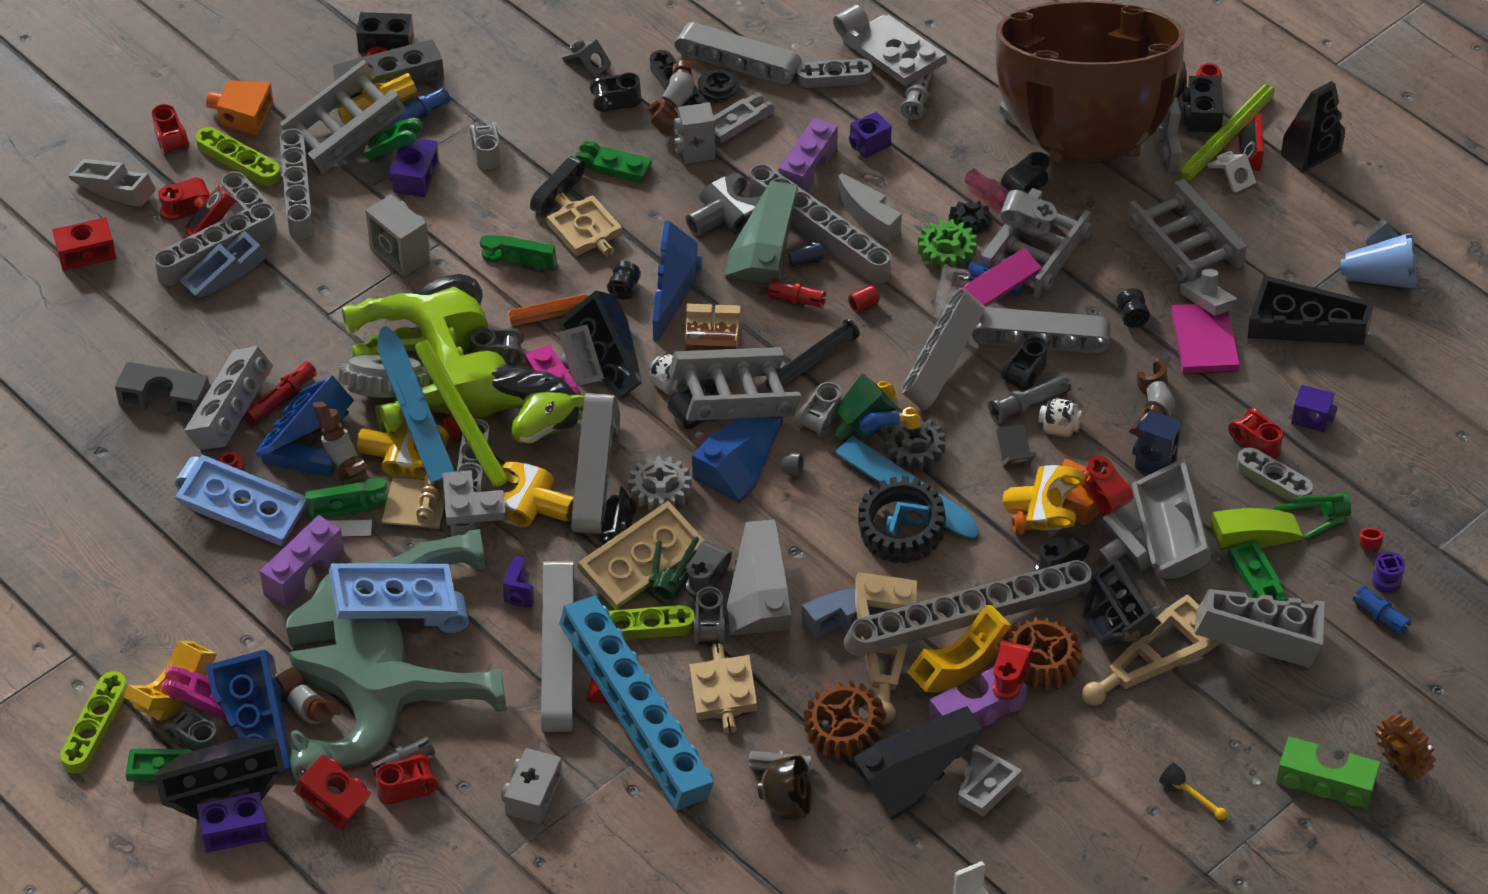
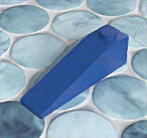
[652,221,703,340]
[692,416,783,504]

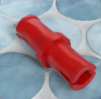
[768,280,826,308]

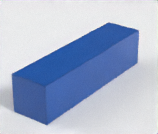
[262,443,336,477]

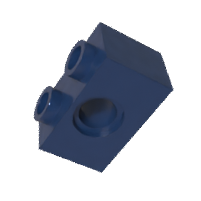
[1132,410,1182,474]

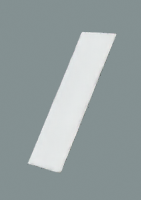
[329,520,372,536]

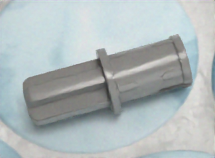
[748,750,811,776]

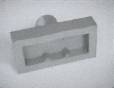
[1180,269,1237,316]
[558,325,604,387]
[1098,512,1150,572]

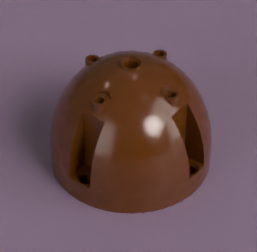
[996,1,1185,163]

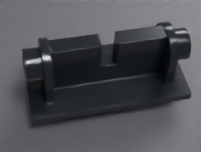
[600,487,636,545]

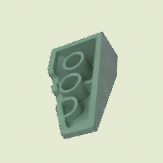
[725,181,798,284]

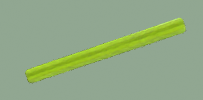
[1179,84,1275,182]
[415,340,507,488]

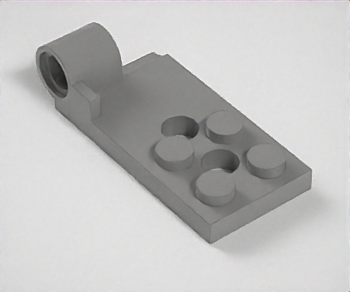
[833,4,947,86]

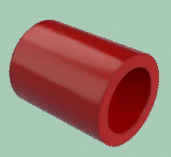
[848,285,880,313]

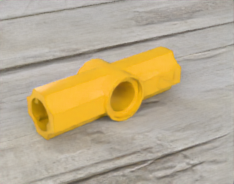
[336,73,418,125]

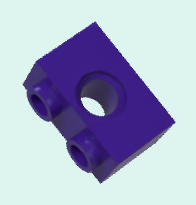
[389,138,439,197]

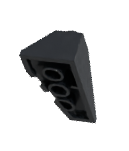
[1281,81,1345,173]
[557,290,642,399]

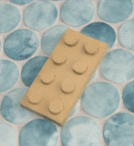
[577,501,705,610]

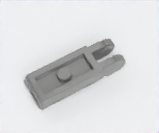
[714,93,775,144]

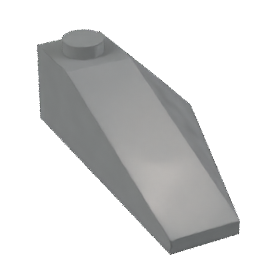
[727,519,791,636]

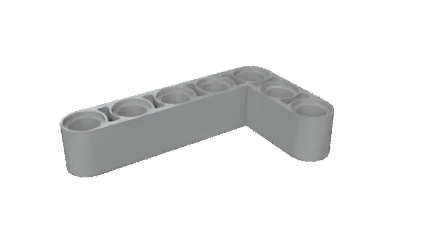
[154,172,277,286]
[571,393,620,534]

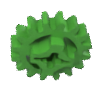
[917,219,977,270]

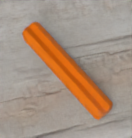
[509,294,588,326]

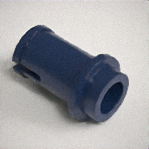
[788,241,824,267]

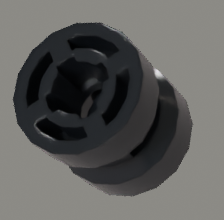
[607,261,641,300]
[1116,288,1150,328]

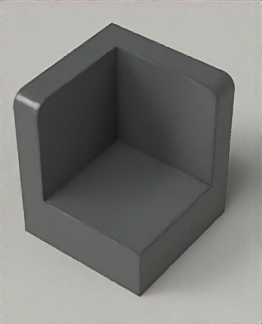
[1363,218,1399,245]

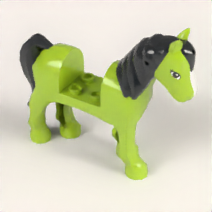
[342,274,585,444]

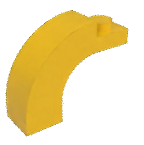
[907,605,1011,693]
[124,641,217,721]

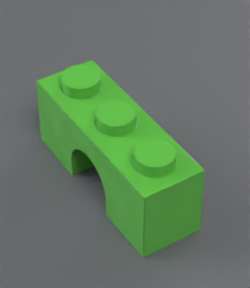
[1276,736,1380,809]

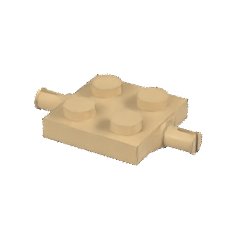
[547,193,622,257]
[689,643,758,734]

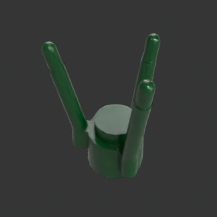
[648,537,699,599]

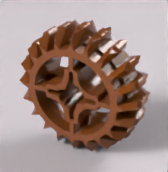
[1004,616,1082,693]
[803,680,887,762]

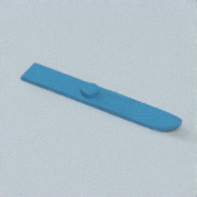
[378,326,455,484]
[835,436,979,540]

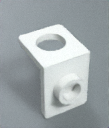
[1207,151,1256,192]
[953,861,989,894]

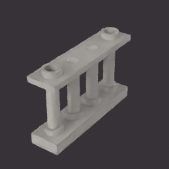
[279,60,406,175]
[1127,179,1247,283]
[980,188,1092,299]
[668,347,801,421]

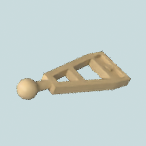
[855,572,917,725]
[1082,595,1222,706]

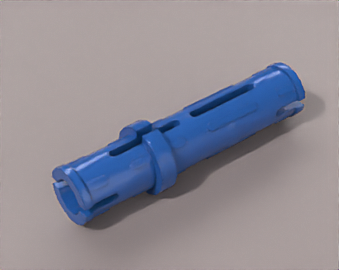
[383,87,451,129]

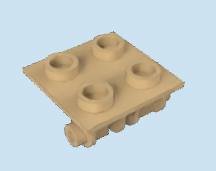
[381,474,445,529]

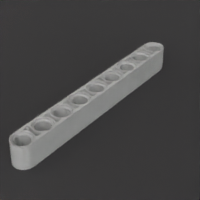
[843,560,1092,656]

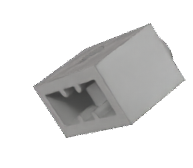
[674,102,715,164]
[501,748,562,824]

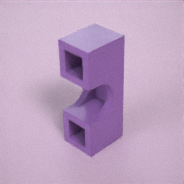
[779,118,838,193]
[260,515,344,607]
[929,667,1027,727]

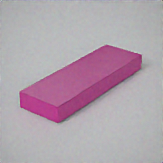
[958,247,1042,307]

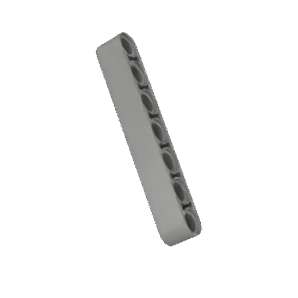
[750,164,891,284]
[541,561,574,733]

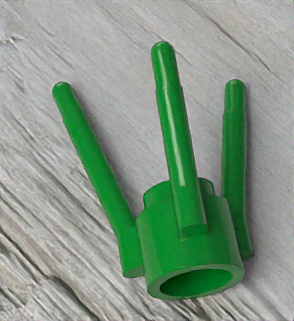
[1274,493,1351,540]

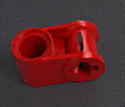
[151,104,189,155]
[158,177,210,221]
[1228,408,1283,459]
[1081,455,1133,515]
[992,640,1033,700]
[376,754,439,804]

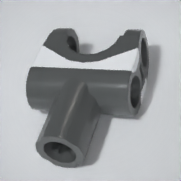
[686,173,762,237]

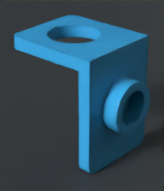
[886,501,930,539]

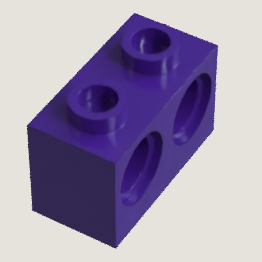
[197,792,269,853]

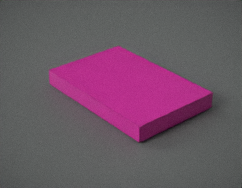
[1171,304,1240,374]

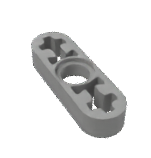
[797,59,872,88]
[1236,448,1313,503]

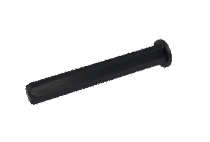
[766,319,860,391]

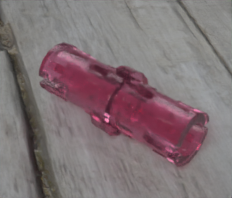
[964,168,1009,207]

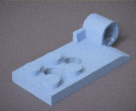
[175,455,307,546]
[329,563,469,633]

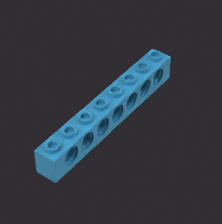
[559,595,714,811]

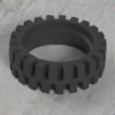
[858,476,946,563]

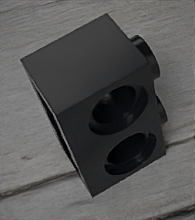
[356,12,414,53]
[1182,76,1224,132]

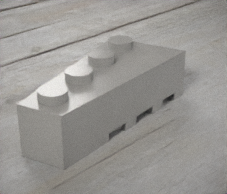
[1195,589,1325,668]

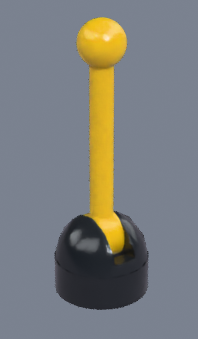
[1159,762,1227,820]

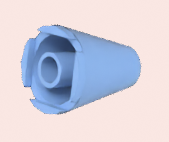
[1341,233,1417,289]

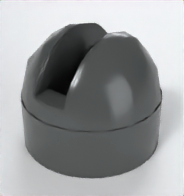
[781,453,804,477]

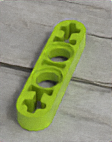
[195,127,281,186]
[609,605,695,640]
[60,671,127,774]

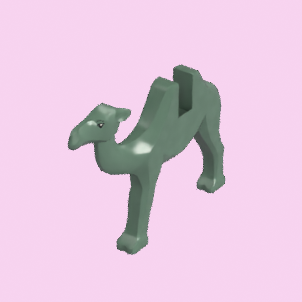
[286,529,507,812]

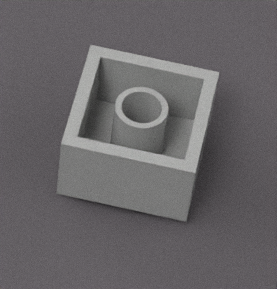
[365,194,430,277]

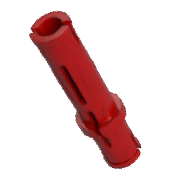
[244,361,317,426]

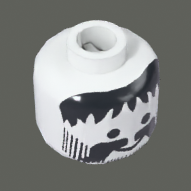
[650,353,689,395]
[1038,398,1082,438]

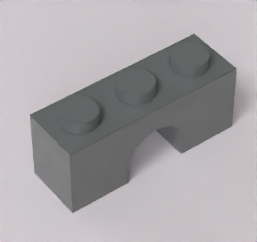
[115,362,210,418]

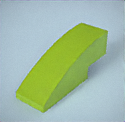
[1211,508,1303,549]

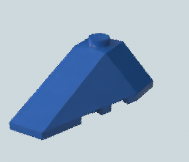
[255,375,354,457]
[206,649,291,770]

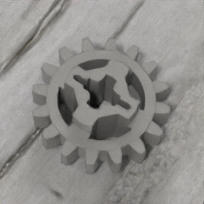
[628,455,692,511]

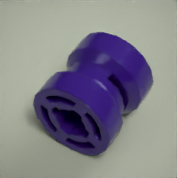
[1372,552,1406,593]

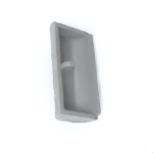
[1132,458,1211,579]

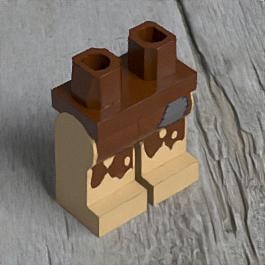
[685,304,741,351]

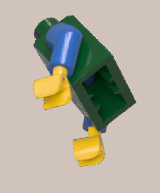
[833,373,921,443]

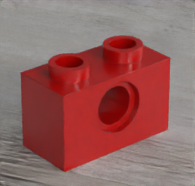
[52,217,117,271]
[293,754,371,831]

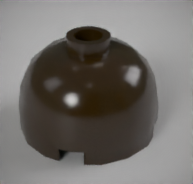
[758,755,812,819]

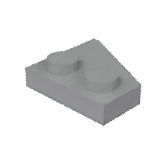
[958,744,1023,816]

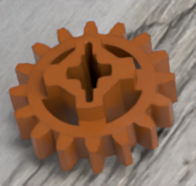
[1375,714,1436,779]

